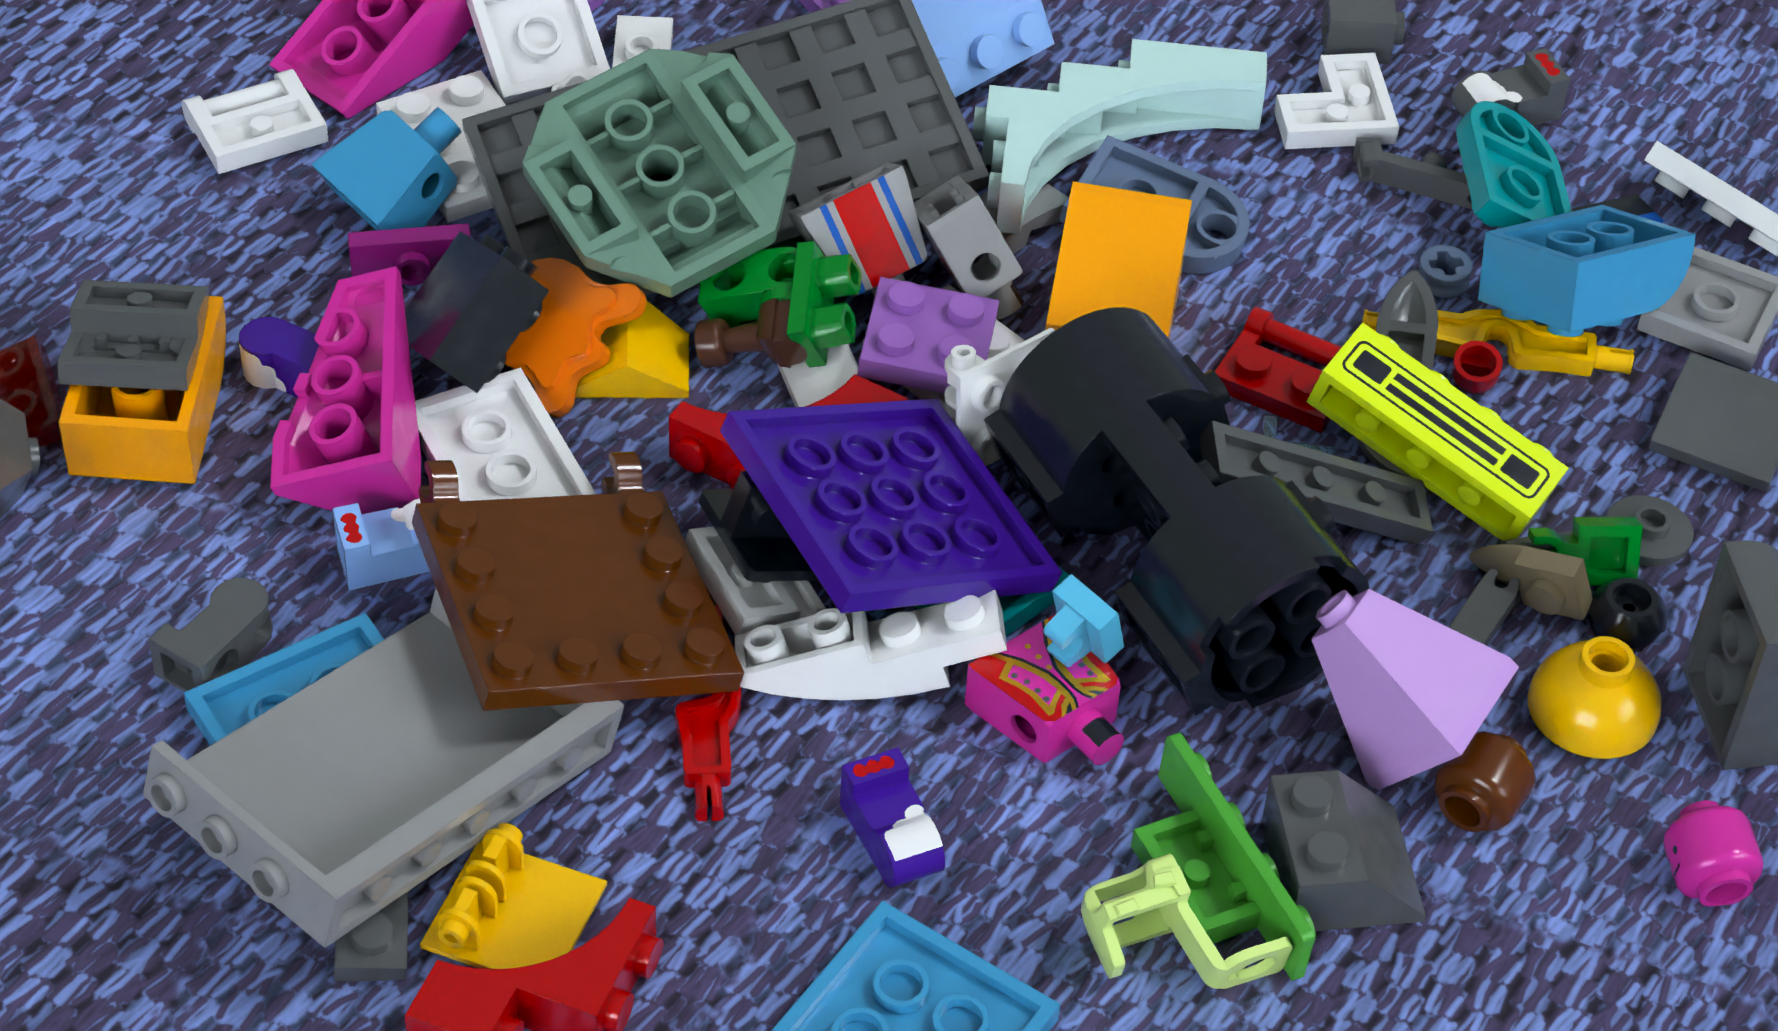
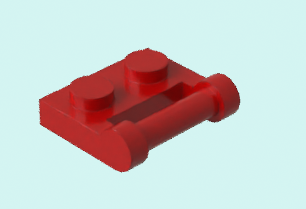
[1214,306,1342,433]

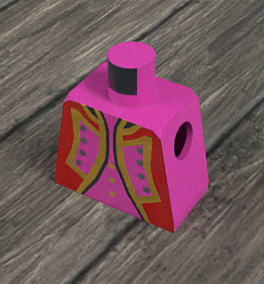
[964,613,1124,765]

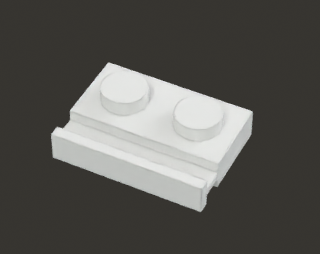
[685,527,826,635]

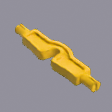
[1362,309,1634,377]

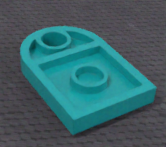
[1456,101,1572,228]

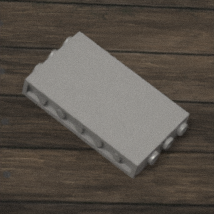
[143,588,624,948]

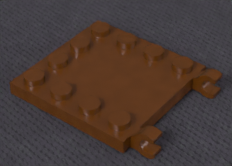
[412,451,744,711]

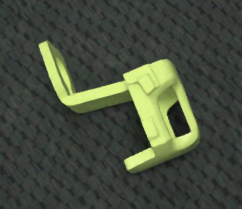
[1081,854,1293,989]

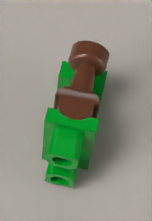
[694,241,862,369]

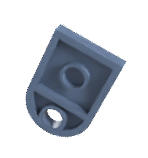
[1059,135,1250,274]

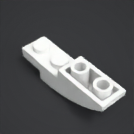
[735,590,1007,700]

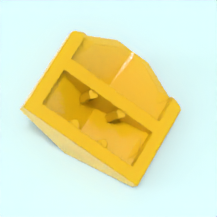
[576,301,689,398]

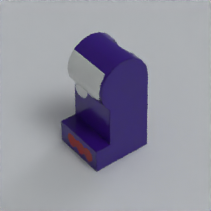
[239,317,319,398]
[840,747,945,888]

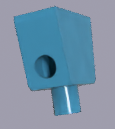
[312,107,462,230]

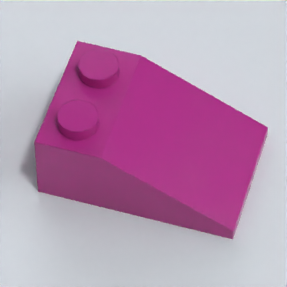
[269,0,474,119]

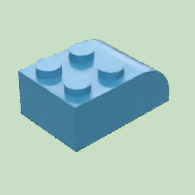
[1478,205,1696,337]

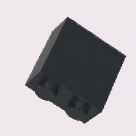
[405,231,549,393]

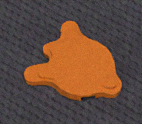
[505,257,647,418]

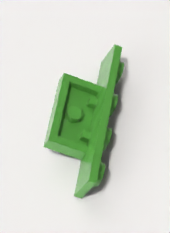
[1131,732,1316,981]

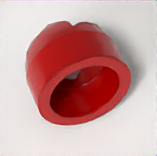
[1451,341,1503,394]

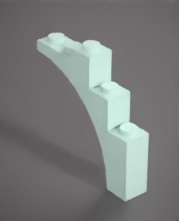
[972,39,1267,234]

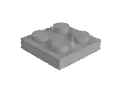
[1636,247,1778,371]

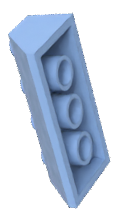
[912,0,1055,97]

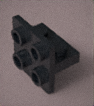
[698,471,820,583]

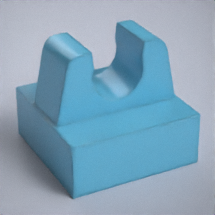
[1043,574,1124,668]

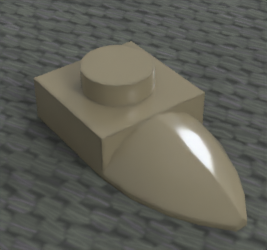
[1469,544,1593,620]

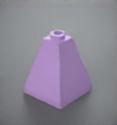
[1311,589,1519,790]

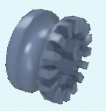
[1418,245,1473,300]

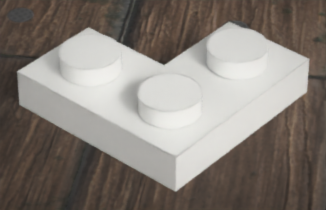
[1274,53,1399,149]

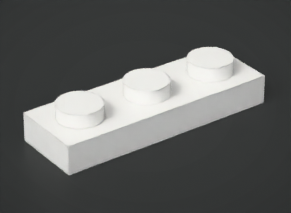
[1644,141,1778,257]

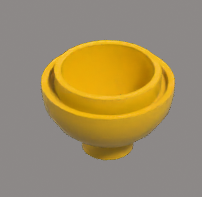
[1527,636,1661,759]

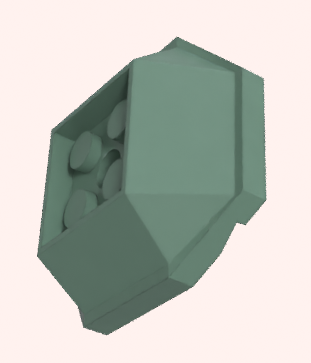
[522,49,796,298]

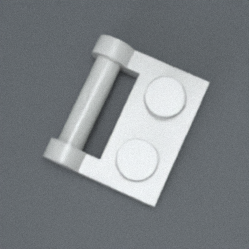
[182,69,329,174]

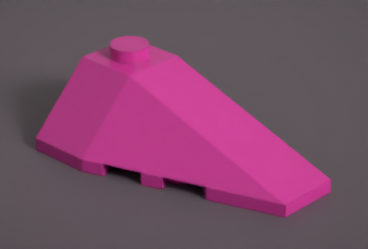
[270,266,421,514]

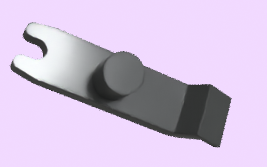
[1352,137,1473,210]
[1449,569,1522,646]

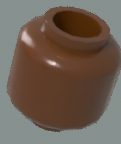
[1434,731,1536,832]

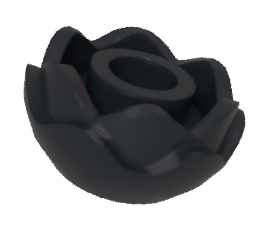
[1587,578,1668,649]

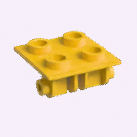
[420,823,607,969]

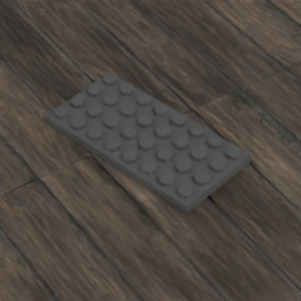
[462,0,990,295]

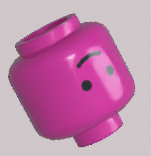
[1663,800,1764,907]

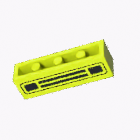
[1306,322,1569,540]

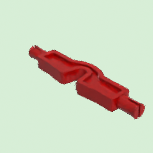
[675,588,741,822]

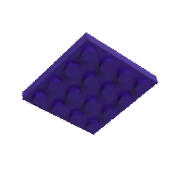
[720,399,1063,613]

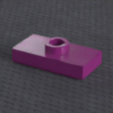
[348,223,470,286]

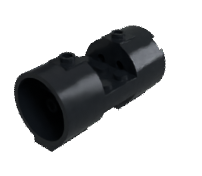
[984,307,1370,716]

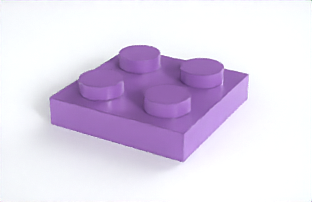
[857,277,1000,394]

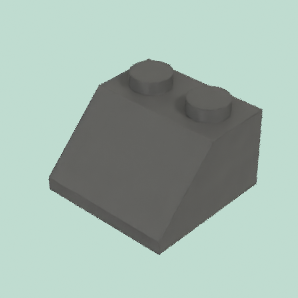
[1261,770,1426,931]

